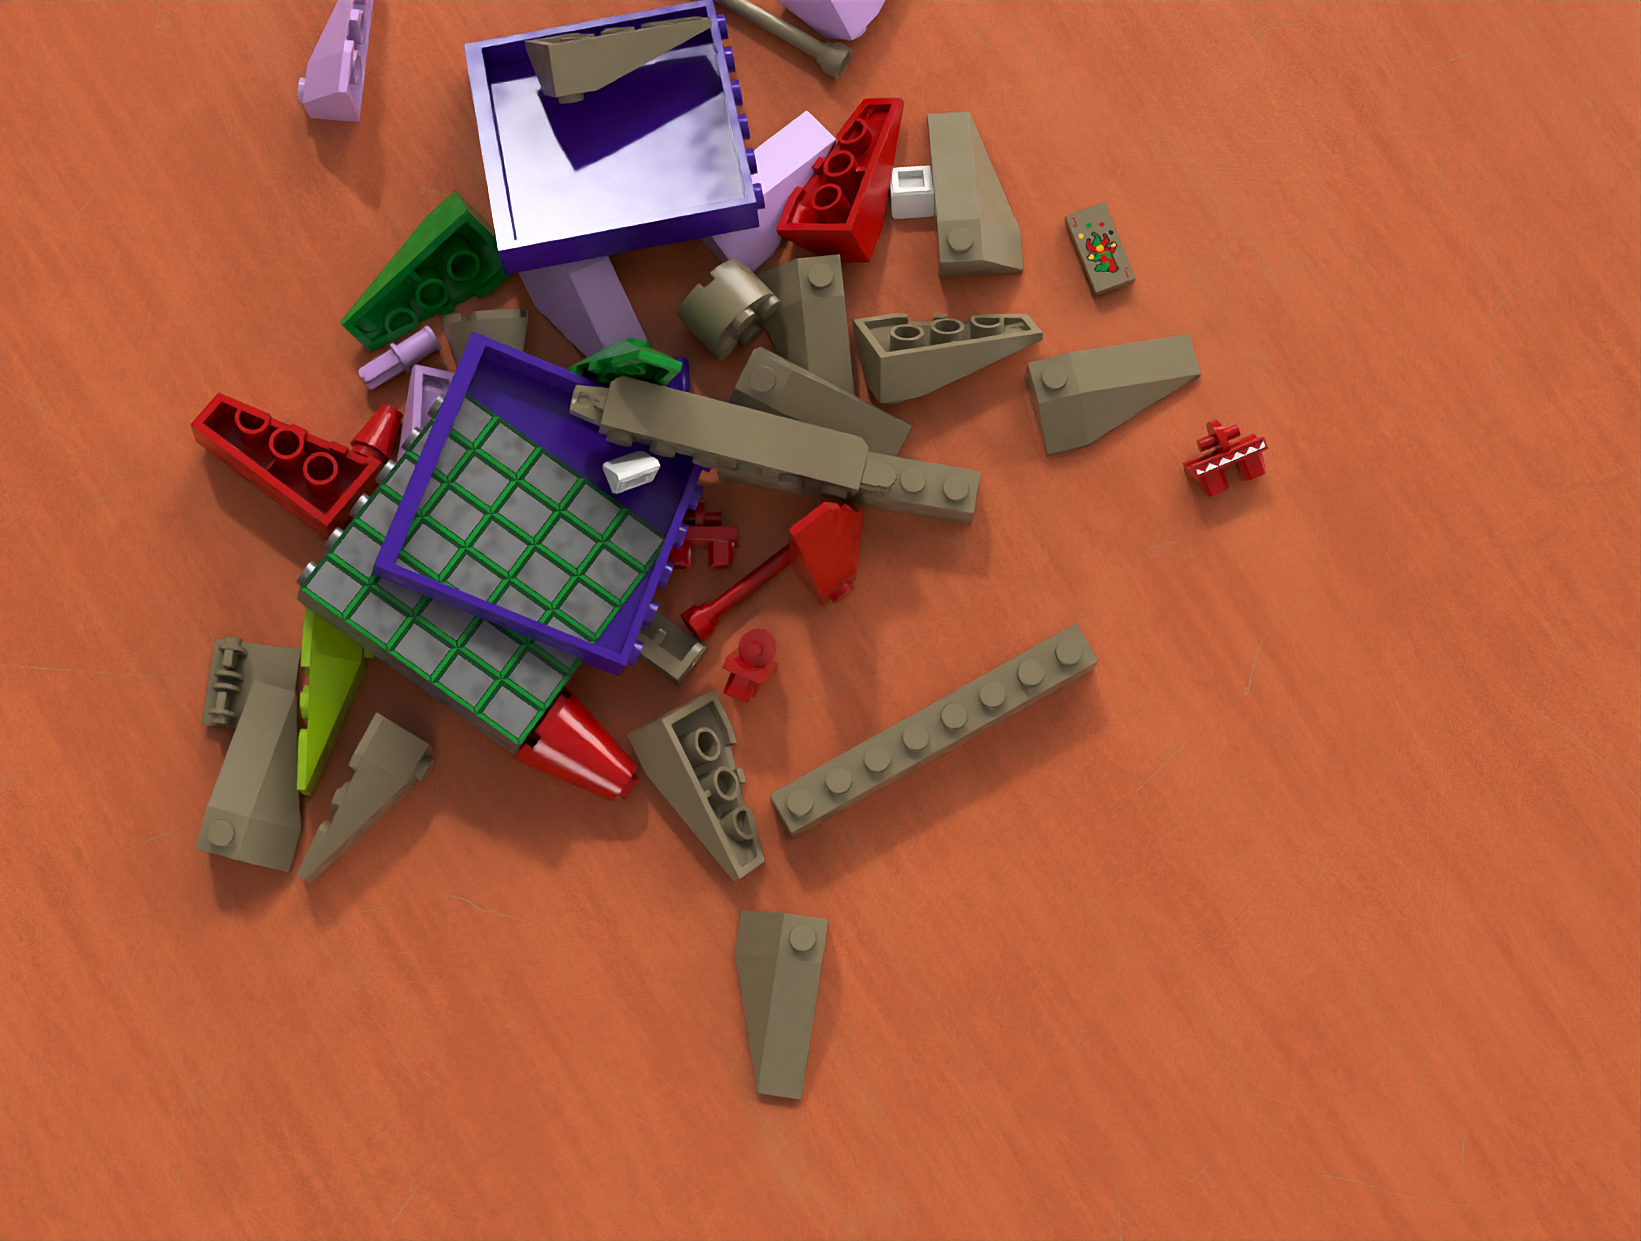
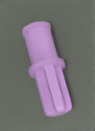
[358,325,442,390]

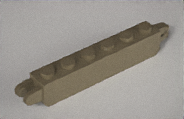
[569,376,898,501]

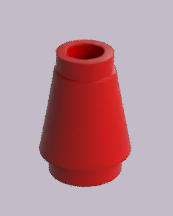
[350,404,403,464]

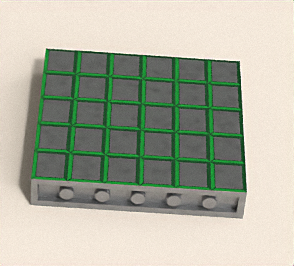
[296,394,665,755]

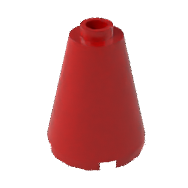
[513,686,640,801]

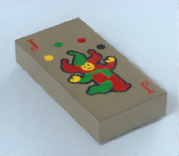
[1064,202,1136,297]

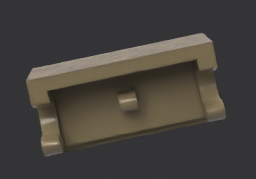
[636,611,708,687]

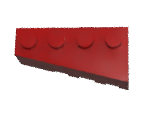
[190,392,383,540]

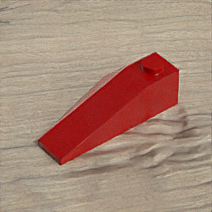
[776,98,904,263]
[788,502,864,606]

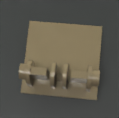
[201,637,301,729]

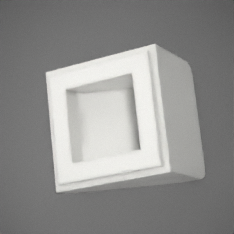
[890,165,934,219]
[603,451,660,494]

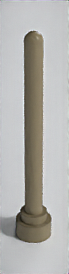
[713,0,853,79]

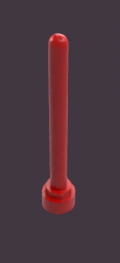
[680,501,854,643]

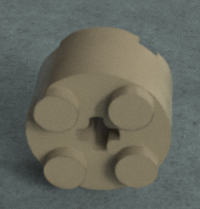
[678,258,781,361]

